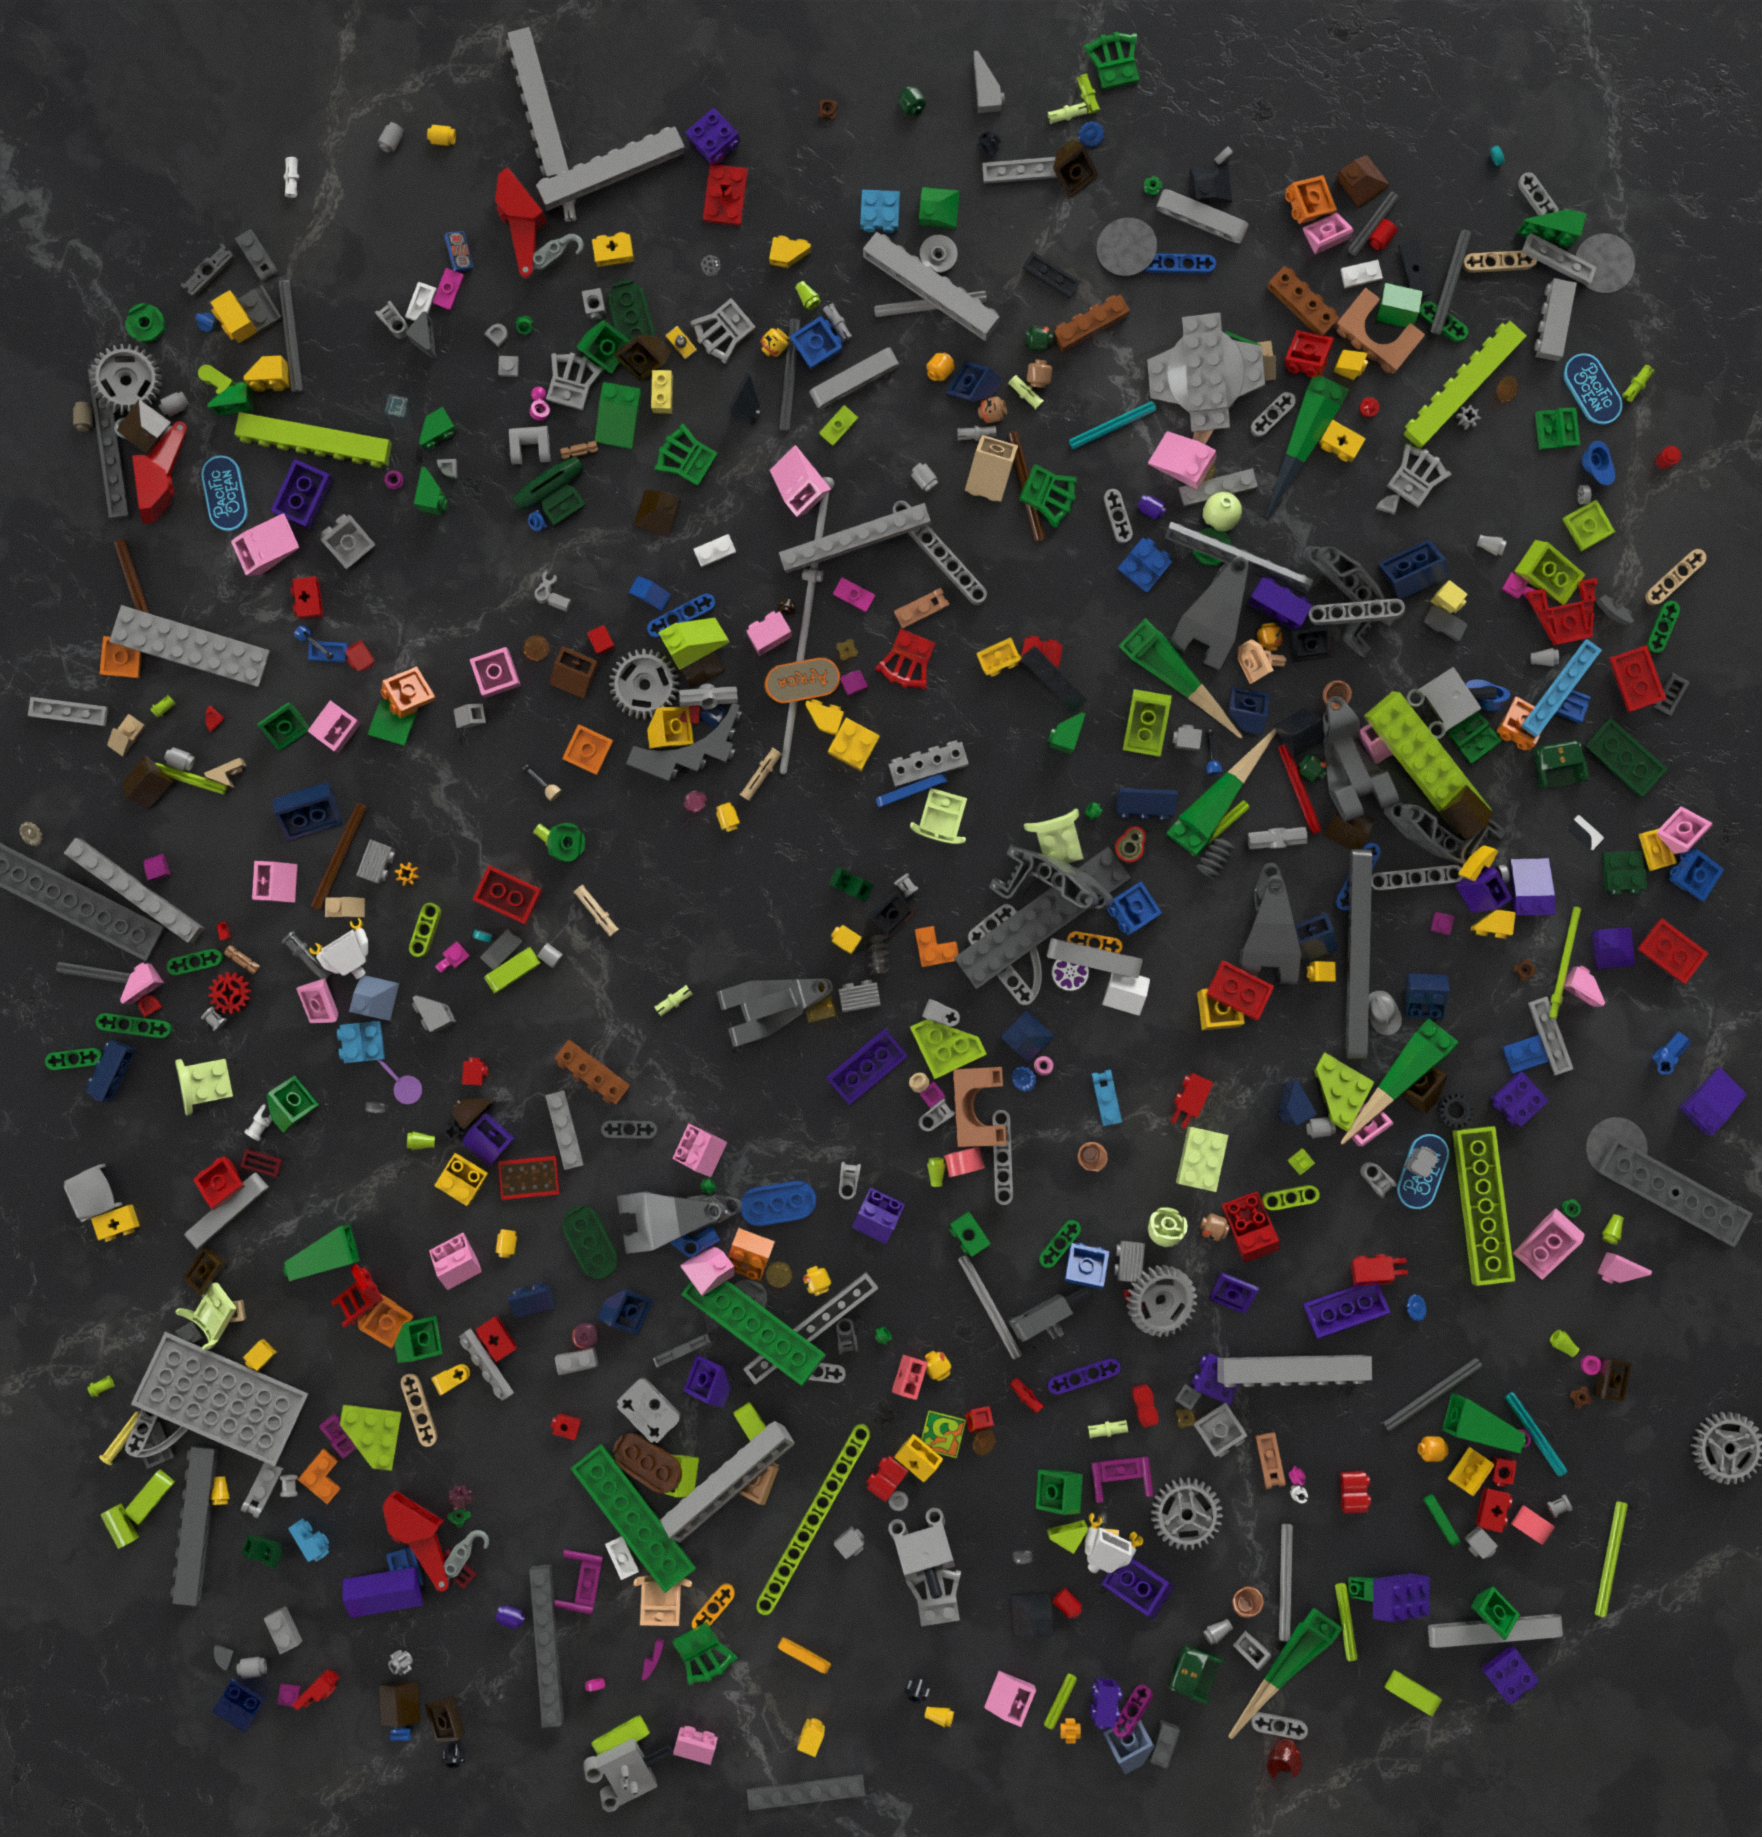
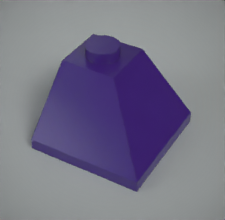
[1592,927,1635,969]
[684,1355,730,1407]

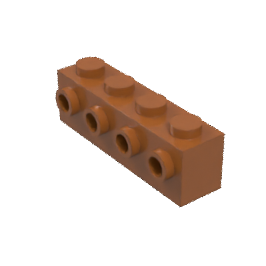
[1266,266,1339,335]
[1053,294,1130,353]
[555,1040,631,1105]

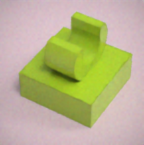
[1287,1148,1315,1175]

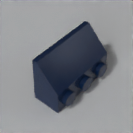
[1378,540,1450,600]
[273,782,343,841]
[1116,788,1178,820]
[86,1040,137,1102]
[1279,1080,1317,1126]

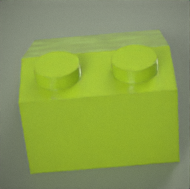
[1514,540,1585,605]
[658,618,729,670]
[1123,689,1171,756]

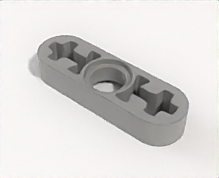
[1518,172,1559,216]
[1250,392,1295,438]
[1104,489,1133,544]
[808,1363,845,1383]
[1251,1712,1308,1740]

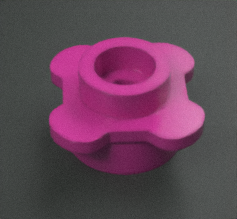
[1289,1466,1306,1486]

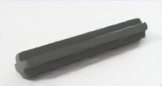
[1348,192,1399,256]
[56,962,130,983]

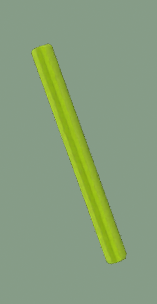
[1595,1502,1628,1617]

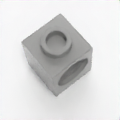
[582,288,606,320]

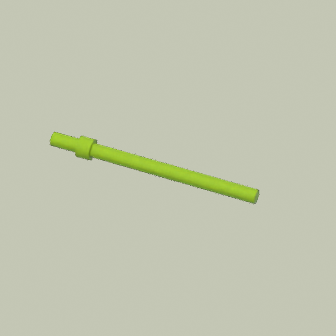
[1549,907,1581,1019]

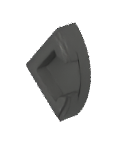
[214,1645,235,1671]

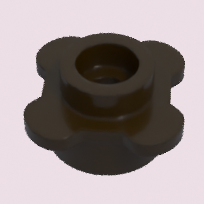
[777,598,796,615]

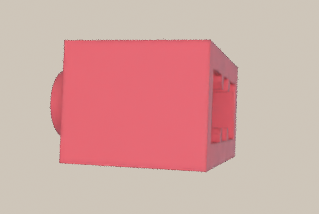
[892,1355,928,1400]

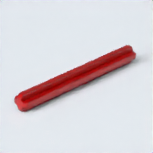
[1278,744,1322,834]

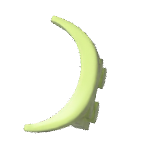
[910,788,967,844]
[1024,809,1084,869]
[175,1059,233,1116]
[176,1283,237,1350]

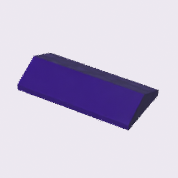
[826,1029,908,1105]
[1303,1285,1391,1339]
[343,1566,423,1618]

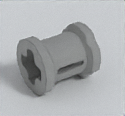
[894,873,919,898]
[201,1006,227,1032]
[280,1475,298,1497]
[1547,1494,1572,1518]

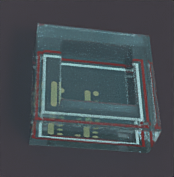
[384,394,409,418]

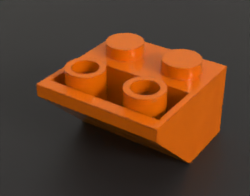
[728,1228,775,1282]

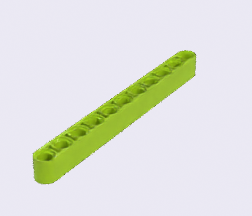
[756,1424,870,1615]

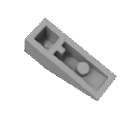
[973,51,1005,113]

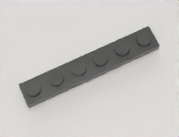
[747,1774,865,1811]

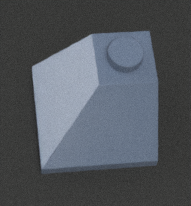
[349,975,400,1021]
[1104,1714,1154,1775]

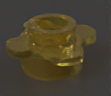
[836,639,858,660]
[1175,1409,1196,1428]

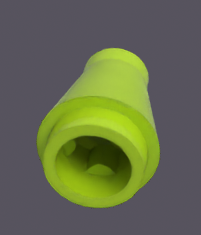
[795,281,821,310]
[407,1131,435,1151]
[927,1158,946,1187]
[1602,1214,1624,1245]
[1550,1330,1579,1357]

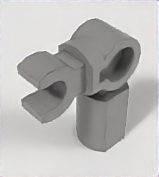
[534,571,571,612]

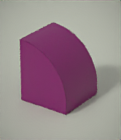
[840,670,869,697]
[144,853,171,881]

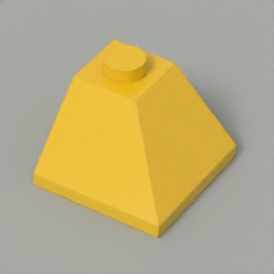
[647,706,694,749]

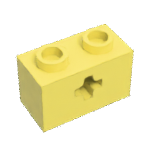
[651,370,673,414]
[1430,580,1467,613]

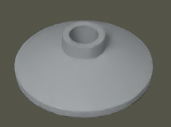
[920,235,958,273]

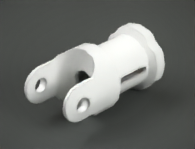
[245,1104,272,1141]

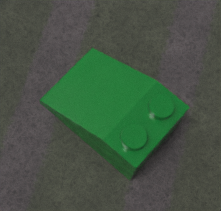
[595,382,642,449]

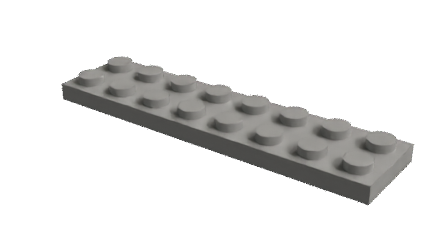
[110,605,271,687]

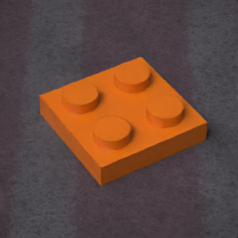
[99,636,142,678]
[562,724,613,775]

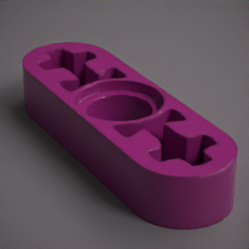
[1113,1685,1153,1739]

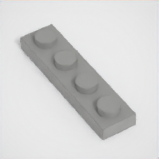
[982,157,1058,184]
[1522,233,1597,286]
[1179,468,1258,507]
[28,697,108,726]
[1528,996,1573,1075]
[545,1090,584,1170]
[459,1328,514,1400]

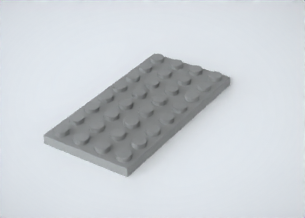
[131,1332,309,1466]

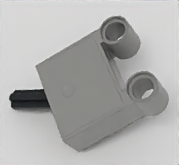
[1406,667,1497,740]

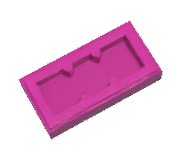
[432,268,464,311]
[833,578,875,613]

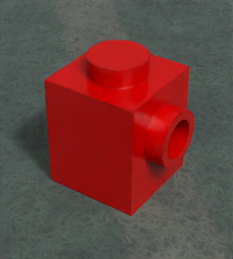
[345,639,374,671]
[462,1057,488,1085]
[551,1413,582,1440]

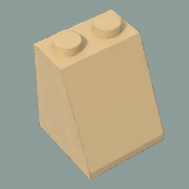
[965,435,1018,502]

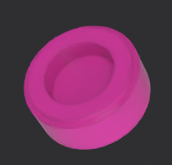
[1581,1355,1602,1375]
[585,1678,605,1691]

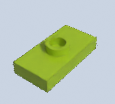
[819,405,858,447]

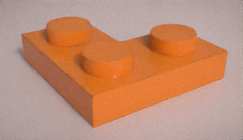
[915,926,959,967]
[298,1449,341,1504]

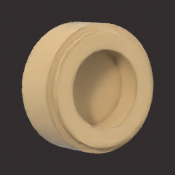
[909,1072,929,1092]

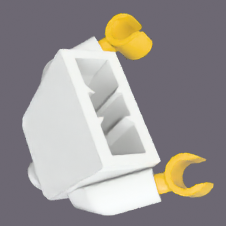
[309,918,368,979]
[1085,1513,1143,1573]

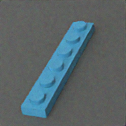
[1521,639,1602,737]

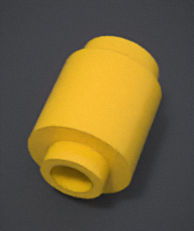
[427,125,456,146]
[716,802,740,832]
[495,1229,517,1258]

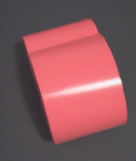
[944,1146,985,1177]
[1511,1505,1555,1545]

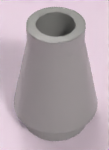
[1477,535,1507,556]
[1530,648,1559,667]
[1203,1619,1233,1645]

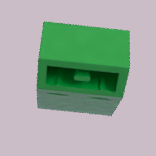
[1517,209,1586,248]

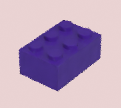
[271,459,333,530]
[1246,577,1312,630]
[1373,1573,1430,1622]

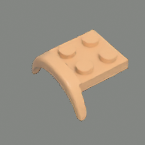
[634,1575,692,1626]

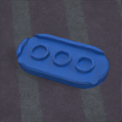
[741,1181,816,1226]

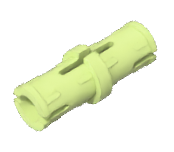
[1048,102,1087,124]
[1008,375,1044,410]
[654,985,693,1017]
[1088,1420,1128,1438]

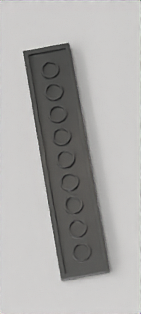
[0,843,165,961]
[954,847,1131,989]

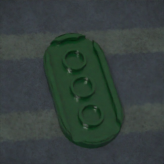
[607,280,656,341]
[562,1206,618,1279]

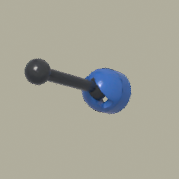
[294,624,334,660]
[1205,729,1222,775]

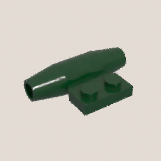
[512,456,585,526]

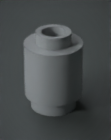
[378,122,404,152]
[159,392,189,417]
[911,463,939,492]
[164,747,195,771]
[1306,1117,1336,1138]
[237,1656,267,1679]

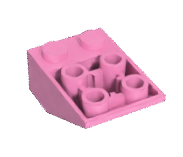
[770,445,831,517]
[231,514,299,575]

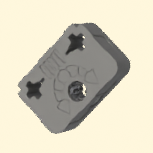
[617,1378,681,1443]

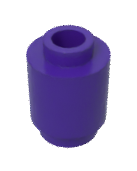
[1137,494,1167,520]
[495,1605,525,1630]

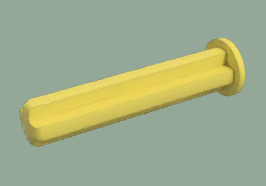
[99,1412,140,1466]

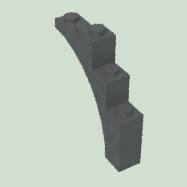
[626,703,743,782]

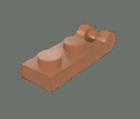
[894,588,950,629]
[1255,1432,1286,1489]

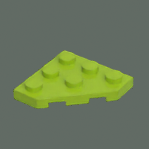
[910,1019,987,1079]
[1314,1053,1374,1131]
[340,1405,401,1471]

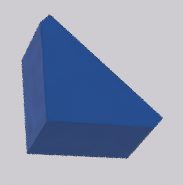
[629,576,671,611]

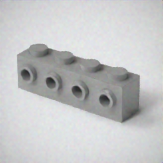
[1534,278,1577,361]
[889,740,969,788]

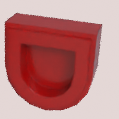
[138,995,163,1018]

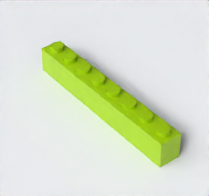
[1404,321,1527,449]
[235,412,392,468]

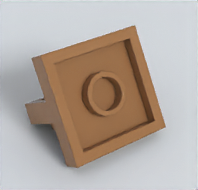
[738,1462,779,1505]

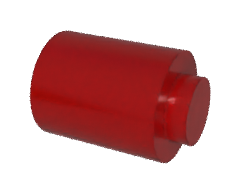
[1369,219,1398,250]
[1656,446,1681,469]
[1052,1588,1082,1619]

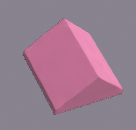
[1303,212,1354,255]
[1657,807,1712,854]
[296,978,339,1023]
[1347,1102,1394,1146]

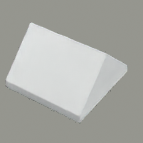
[1102,973,1150,1016]

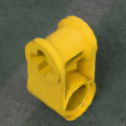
[431,1364,470,1395]

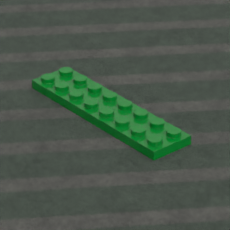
[681,1281,826,1386]
[570,1444,696,1593]

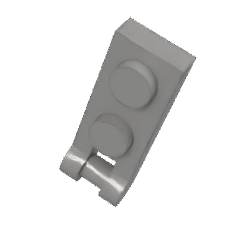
[241,1462,283,1519]

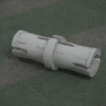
[823,303,852,342]
[957,425,996,441]

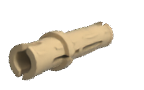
[740,747,782,801]
[574,885,619,937]

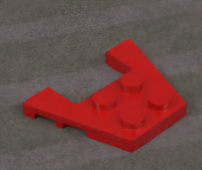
[1526,578,1597,645]

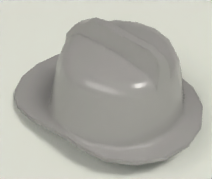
[1368,991,1402,1035]

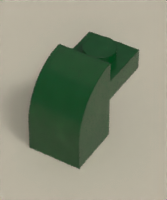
[829,867,873,902]
[241,1534,282,1569]

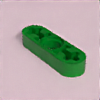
[1419,301,1468,342]
[1646,601,1680,654]
[167,949,224,975]
[45,1048,103,1070]
[1039,1220,1081,1268]
[1423,1494,1461,1548]

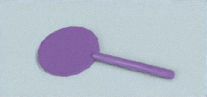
[377,1059,422,1104]

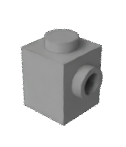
[454,704,486,728]
[1172,725,1202,751]
[834,1526,864,1559]
[1464,1526,1498,1559]

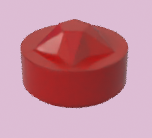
[1359,397,1379,418]

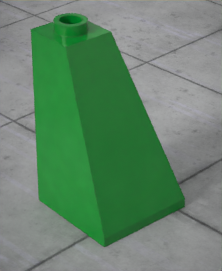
[283,1224,360,1281]
[1442,1393,1525,1454]

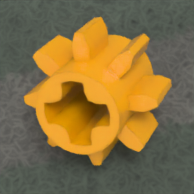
[395,862,419,886]
[1060,1718,1081,1744]

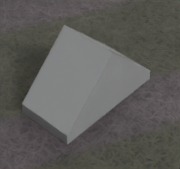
[1233,1631,1272,1670]

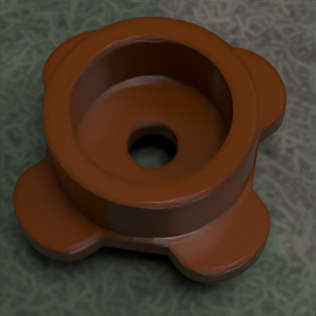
[818,99,838,119]
[1513,959,1537,981]
[1570,1386,1593,1409]

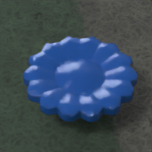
[1079,121,1104,148]
[1011,1066,1036,1092]
[1407,1294,1427,1321]

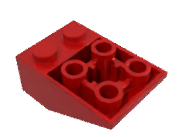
[1221,1191,1280,1263]

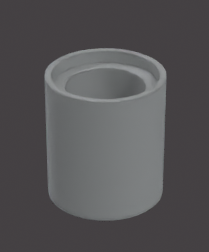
[537,943,563,968]

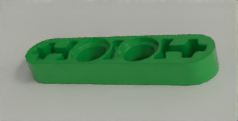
[96,1013,172,1038]

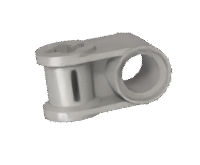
[375,301,409,339]
[922,999,960,1026]
[919,1098,955,1131]
[839,1162,861,1199]
[1360,1162,1397,1198]

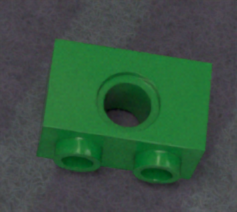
[949,1211,991,1257]

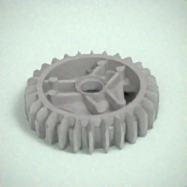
[89,344,162,415]
[609,649,680,720]
[1126,1265,1197,1337]
[1691,1412,1762,1484]
[1151,1477,1223,1550]

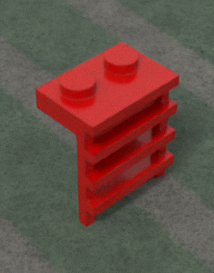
[331,1264,383,1328]

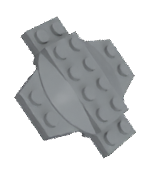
[1147,313,1265,432]

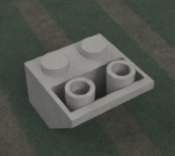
[412,996,456,1032]

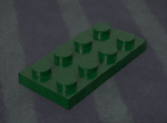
[1584,718,1668,798]

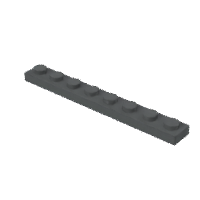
[88,368,130,519]
[1164,522,1313,595]

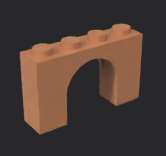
[1334,288,1425,374]
[953,1067,1006,1147]

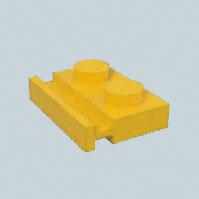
[1638,828,1676,871]

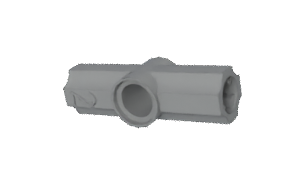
[678,684,737,709]
[1247,827,1307,850]

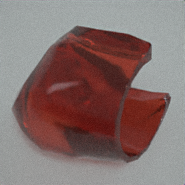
[1267,1739,1303,1780]

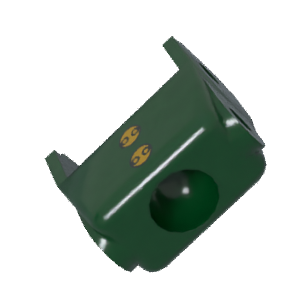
[1534,740,1589,790]
[1168,1645,1224,1704]

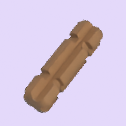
[560,441,598,459]
[224,946,260,974]

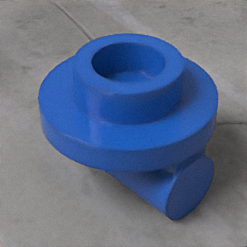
[195,313,217,332]
[528,510,549,531]
[390,1726,411,1741]

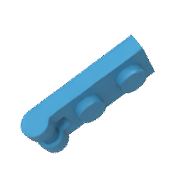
[1092,1070,1122,1126]

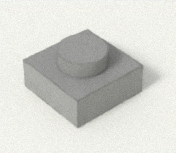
[498,356,519,377]

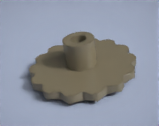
[19,822,43,846]

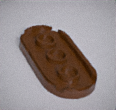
[613,1433,682,1493]

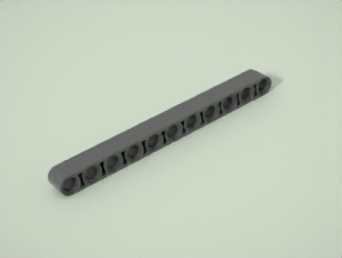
[1346,849,1372,1059]

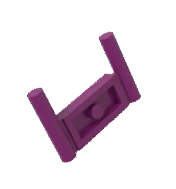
[1091,1456,1153,1503]
[554,1550,603,1614]

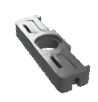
[181,244,234,297]
[653,1333,712,1368]

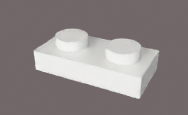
[1340,260,1383,288]
[405,282,437,321]
[694,534,736,568]
[605,1536,639,1580]

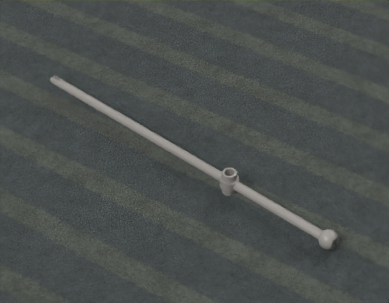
[780,477,834,774]

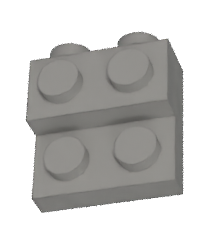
[320,514,375,569]
[1193,1403,1247,1457]

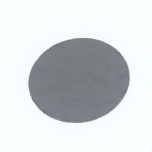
[1097,218,1157,276]
[1576,233,1635,293]
[1586,1117,1648,1175]

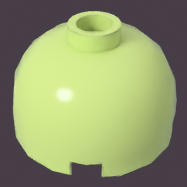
[1203,492,1242,531]
[1148,1207,1188,1247]

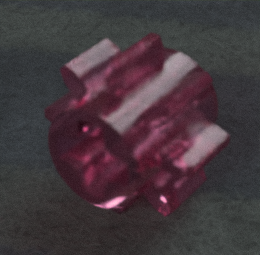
[683,790,707,814]
[448,1485,472,1510]

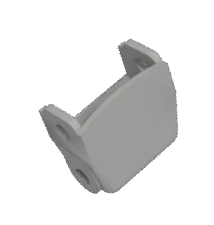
[64,1164,122,1222]

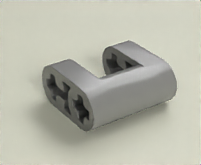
[509,426,551,465]

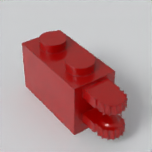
[1171,1073,1213,1129]
[1351,1254,1408,1286]

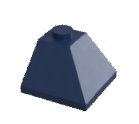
[946,361,1003,402]
[1229,686,1269,735]
[1000,1010,1054,1064]
[597,1289,654,1335]

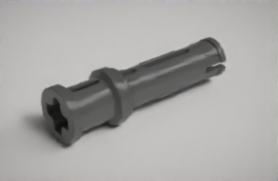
[281,931,332,980]

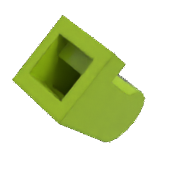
[198,365,235,395]

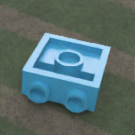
[860,190,900,233]
[337,1021,385,1063]
[288,1518,329,1562]

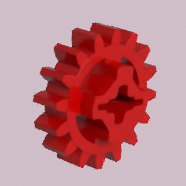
[208,972,252,1014]

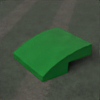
[1535,408,1580,450]
[368,700,418,746]
[1447,711,1502,766]

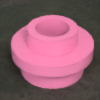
[1034,1056,1053,1075]

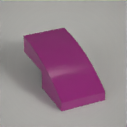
[319,1413,357,1458]
[642,1638,665,1680]

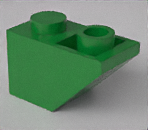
[419,407,457,449]
[1348,1577,1375,1602]

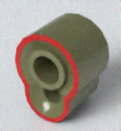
[1114,826,1146,864]

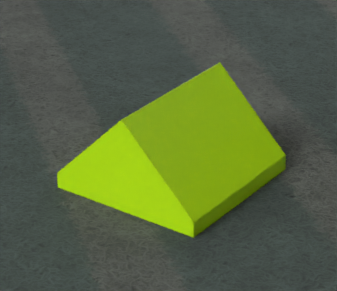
[1047,1520,1088,1554]

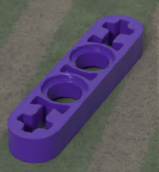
[1048,1358,1120,1395]

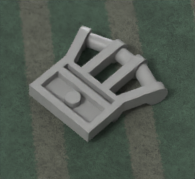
[690,298,756,364]
[546,352,604,411]
[1387,443,1451,508]
[906,1570,961,1626]

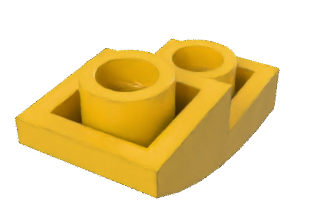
[1458,845,1498,882]

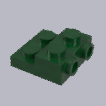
[1602,851,1647,894]

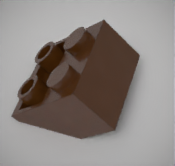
[549,646,599,699]

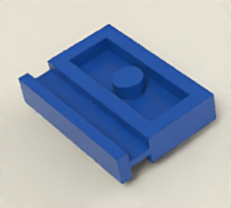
[1555,690,1591,723]
[1502,1035,1549,1073]
[386,1547,424,1586]

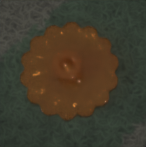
[1497,376,1518,403]
[523,635,550,661]
[972,1429,996,1456]

